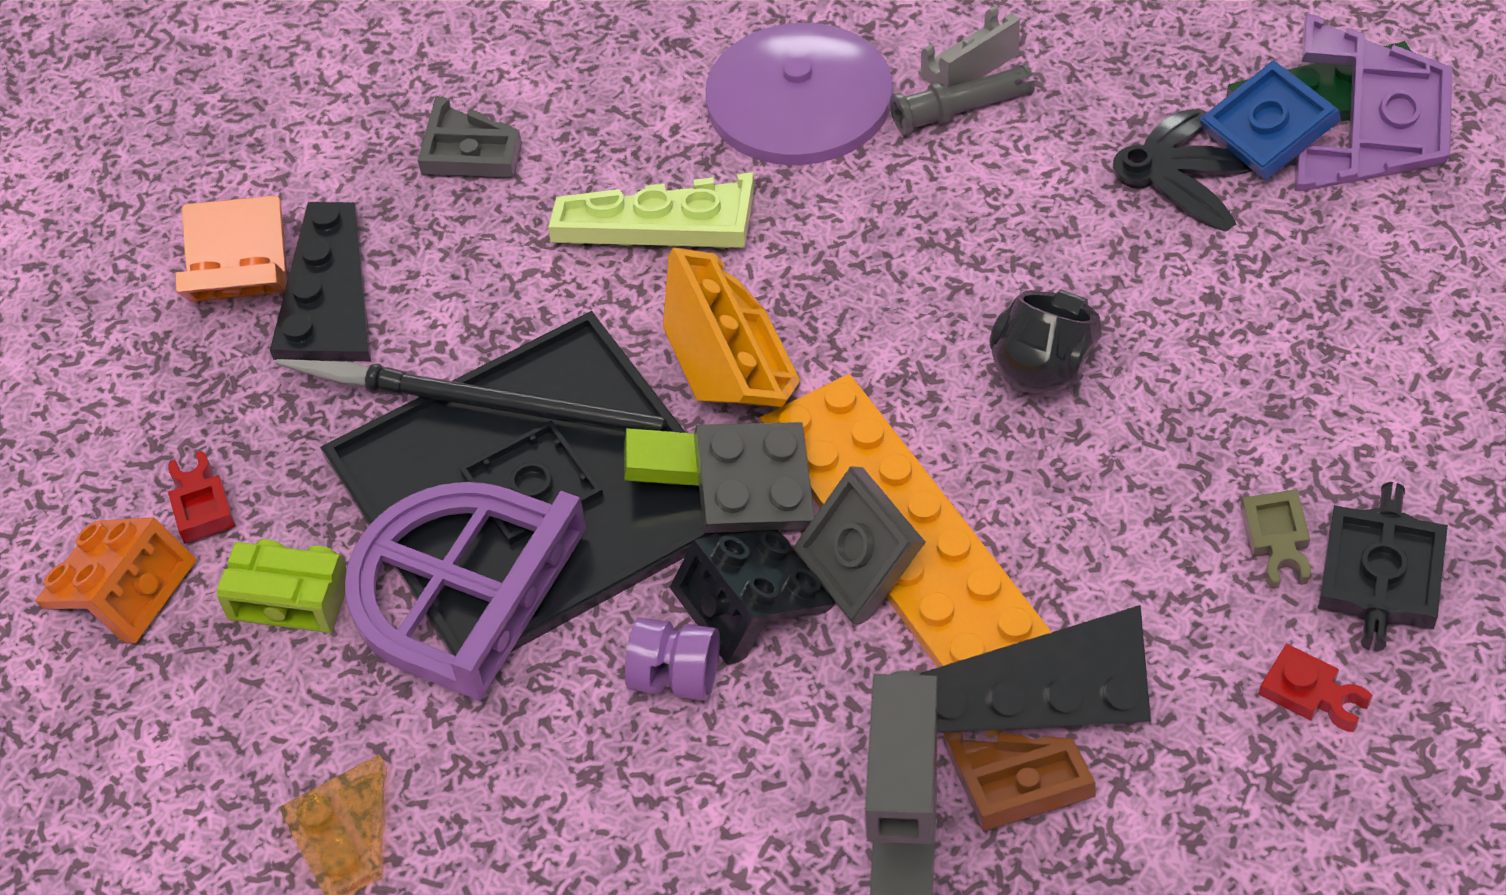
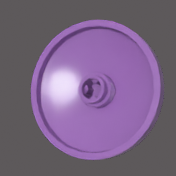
[706,23,893,165]

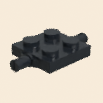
[1318,482,1448,651]

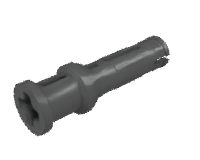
[890,64,1035,136]

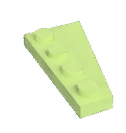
[548,172,755,248]

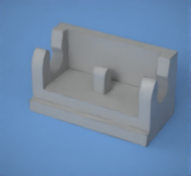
[918,5,1020,87]

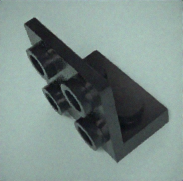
[669,530,835,665]

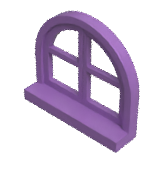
[345,482,587,701]

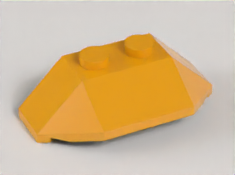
[663,248,801,407]

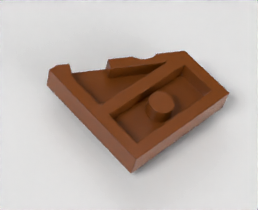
[943,732,1096,831]

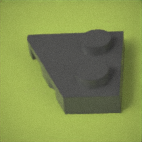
[418,96,522,177]

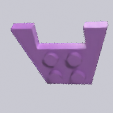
[1295,14,1453,191]

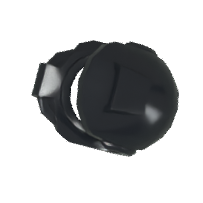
[989,289,1102,394]

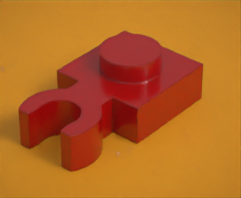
[168,451,236,544]
[1258,643,1373,732]

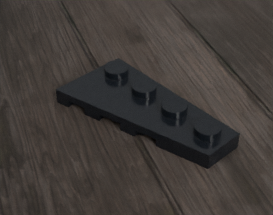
[270,202,371,362]
[919,605,1151,733]

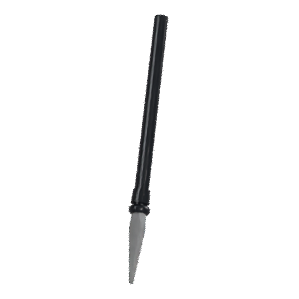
[275,359,667,432]

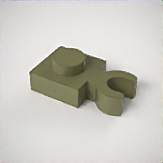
[1240,489,1311,589]

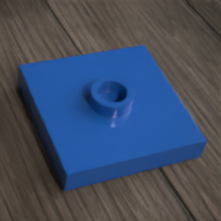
[1199,60,1341,181]

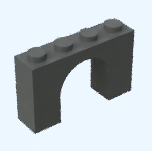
[865,670,937,895]

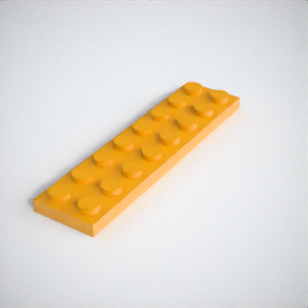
[759,373,1052,739]

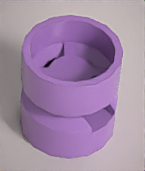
[625,617,720,701]

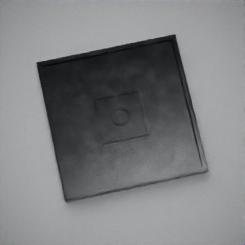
[320,311,732,656]

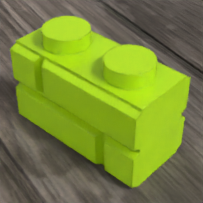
[217,539,347,633]

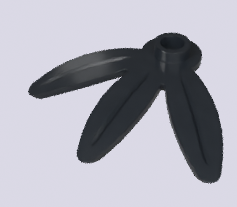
[1113,108,1252,232]

